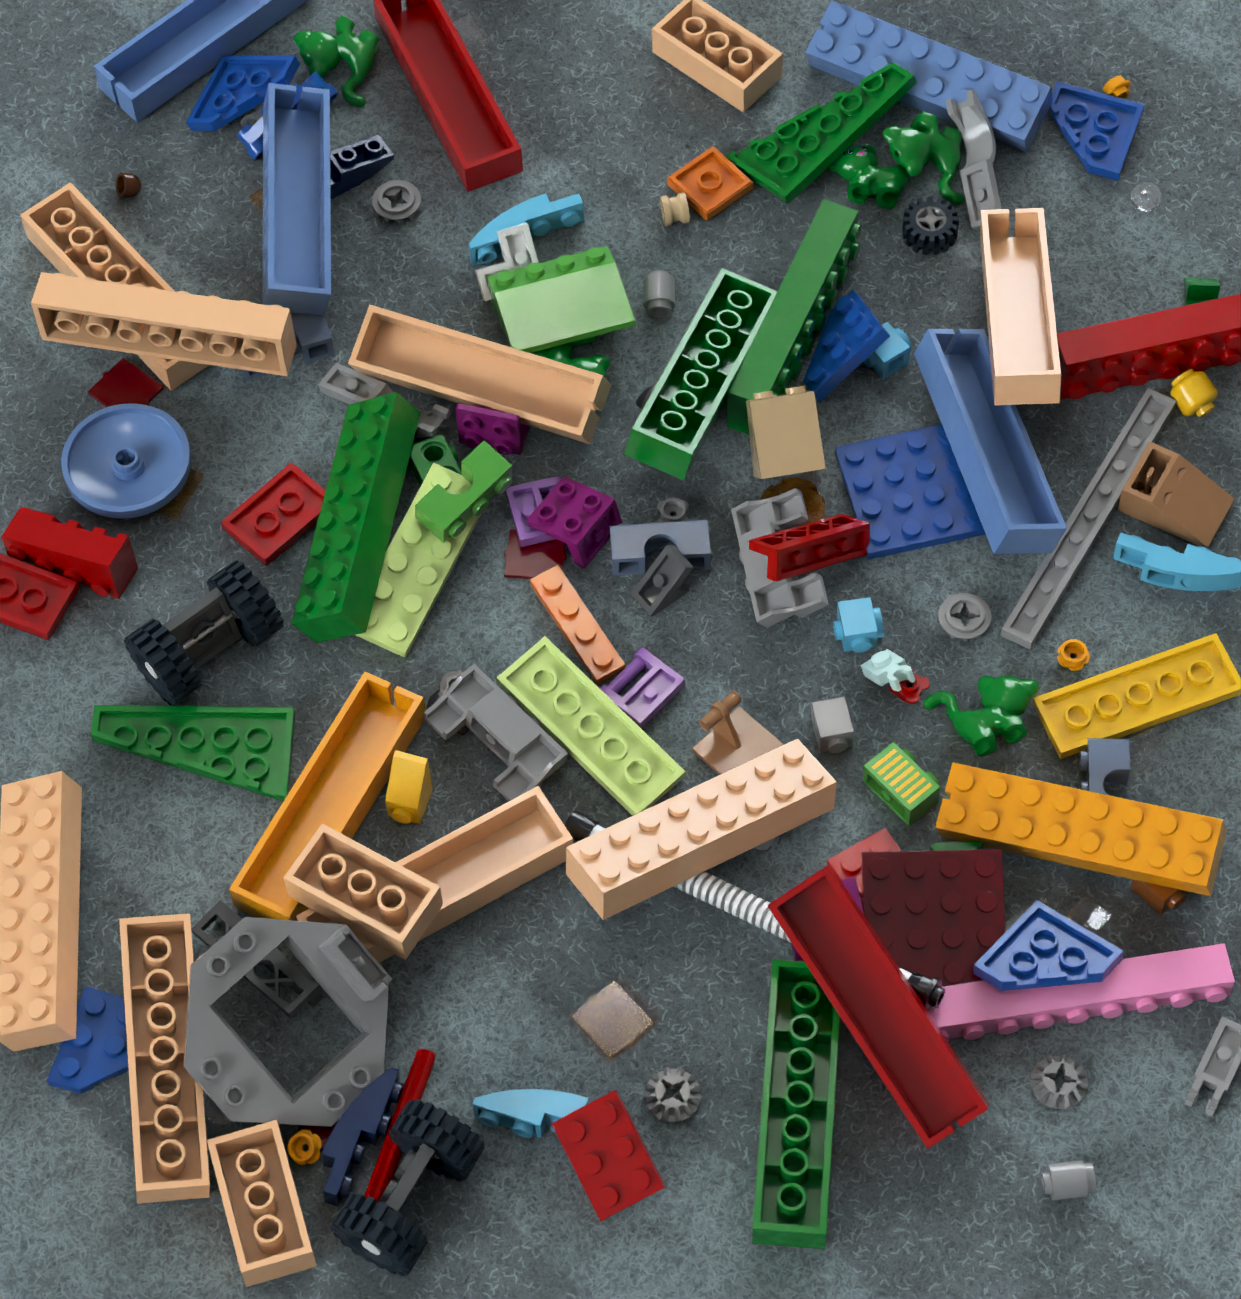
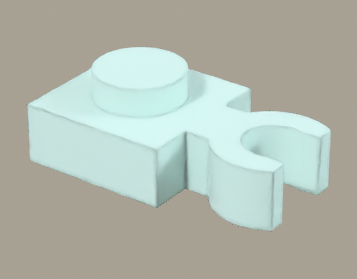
[860,649,916,691]

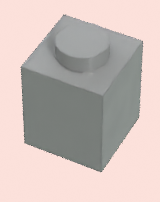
[811,696,854,753]

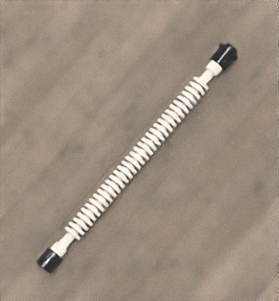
[565,811,945,1011]

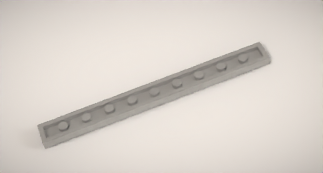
[1000,388,1177,650]

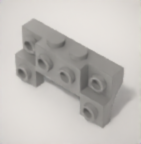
[731,488,829,628]
[423,664,568,801]

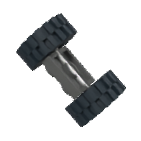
[124,560,284,706]
[330,1099,485,1276]

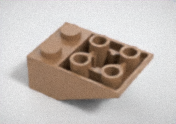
[1118,441,1235,548]

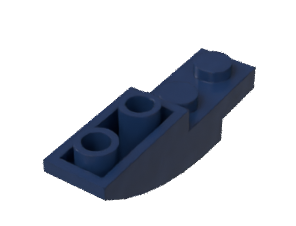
[330,135,394,200]
[322,1067,404,1206]

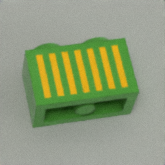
[862,742,940,826]

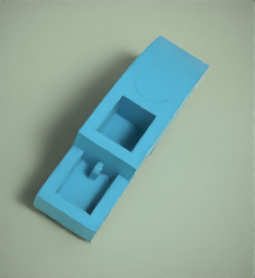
[469,193,584,266]
[1113,533,1241,591]
[472,1089,589,1138]

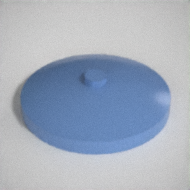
[61,403,191,519]

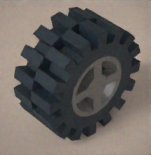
[902,196,959,255]

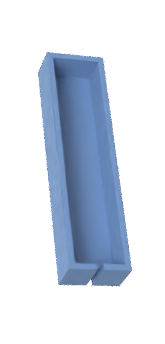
[94,0,308,123]
[805,0,1053,153]
[262,83,331,315]
[914,329,1067,554]

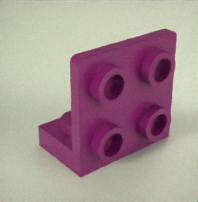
[455,403,530,455]
[527,477,622,569]

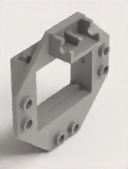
[184,917,392,1127]

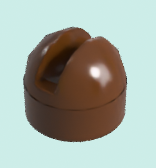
[116,173,141,198]

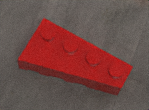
[1,507,138,599]

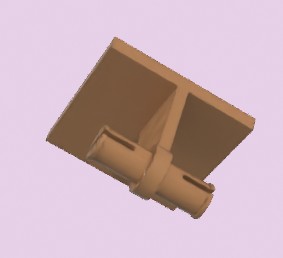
[692,691,784,775]

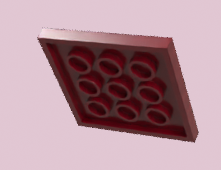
[862,849,1005,987]

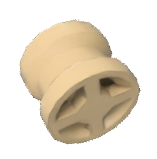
[660,192,690,227]

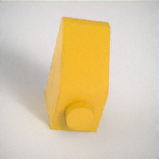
[385,750,433,824]

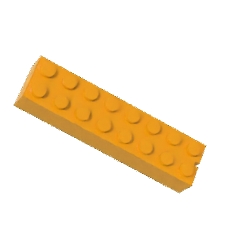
[229,671,426,921]
[935,762,1227,896]

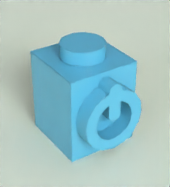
[863,322,912,380]
[833,597,884,653]

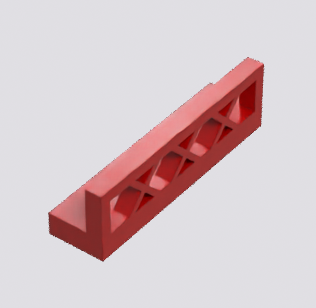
[749,514,870,582]

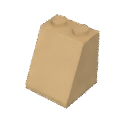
[746,385,826,479]

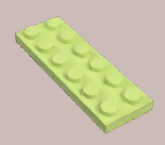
[356,462,482,658]
[496,636,686,816]

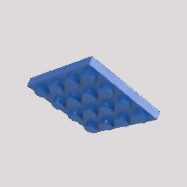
[835,424,986,560]

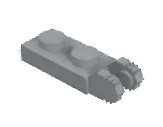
[1184,1016,1241,1117]

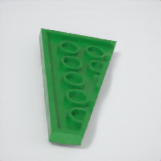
[725,62,917,204]
[91,705,295,801]

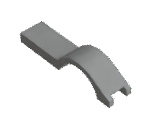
[945,89,1002,231]
[318,363,451,438]

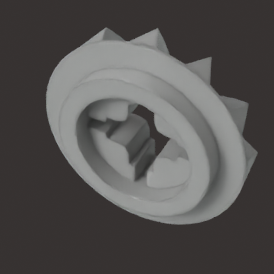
[372,180,421,224]
[938,593,992,642]
[1030,1053,1088,1109]
[644,1067,701,1122]

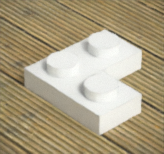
[475,223,539,301]

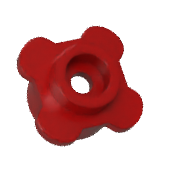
[890,669,930,704]

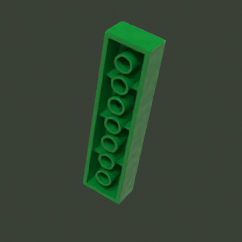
[727,199,862,434]
[624,268,777,480]
[291,392,421,643]
[752,959,840,1249]

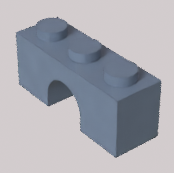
[241,313,335,381]
[610,519,711,576]
[1079,738,1130,795]

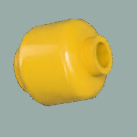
[1170,369,1218,418]

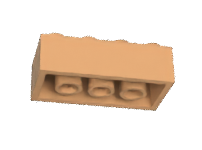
[652,0,783,113]
[283,824,443,960]
[207,1120,317,1287]

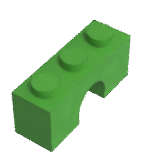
[415,441,512,543]

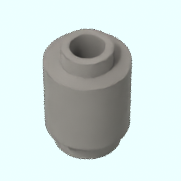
[644,270,675,318]
[1041,1160,1096,1201]

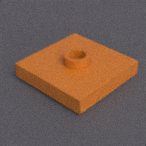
[667,146,753,221]

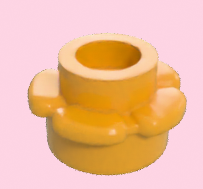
[1102,75,1131,99]
[1057,639,1090,671]
[288,1130,322,1165]

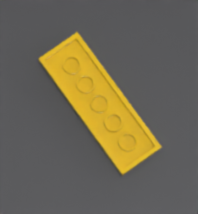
[1032,633,1241,759]

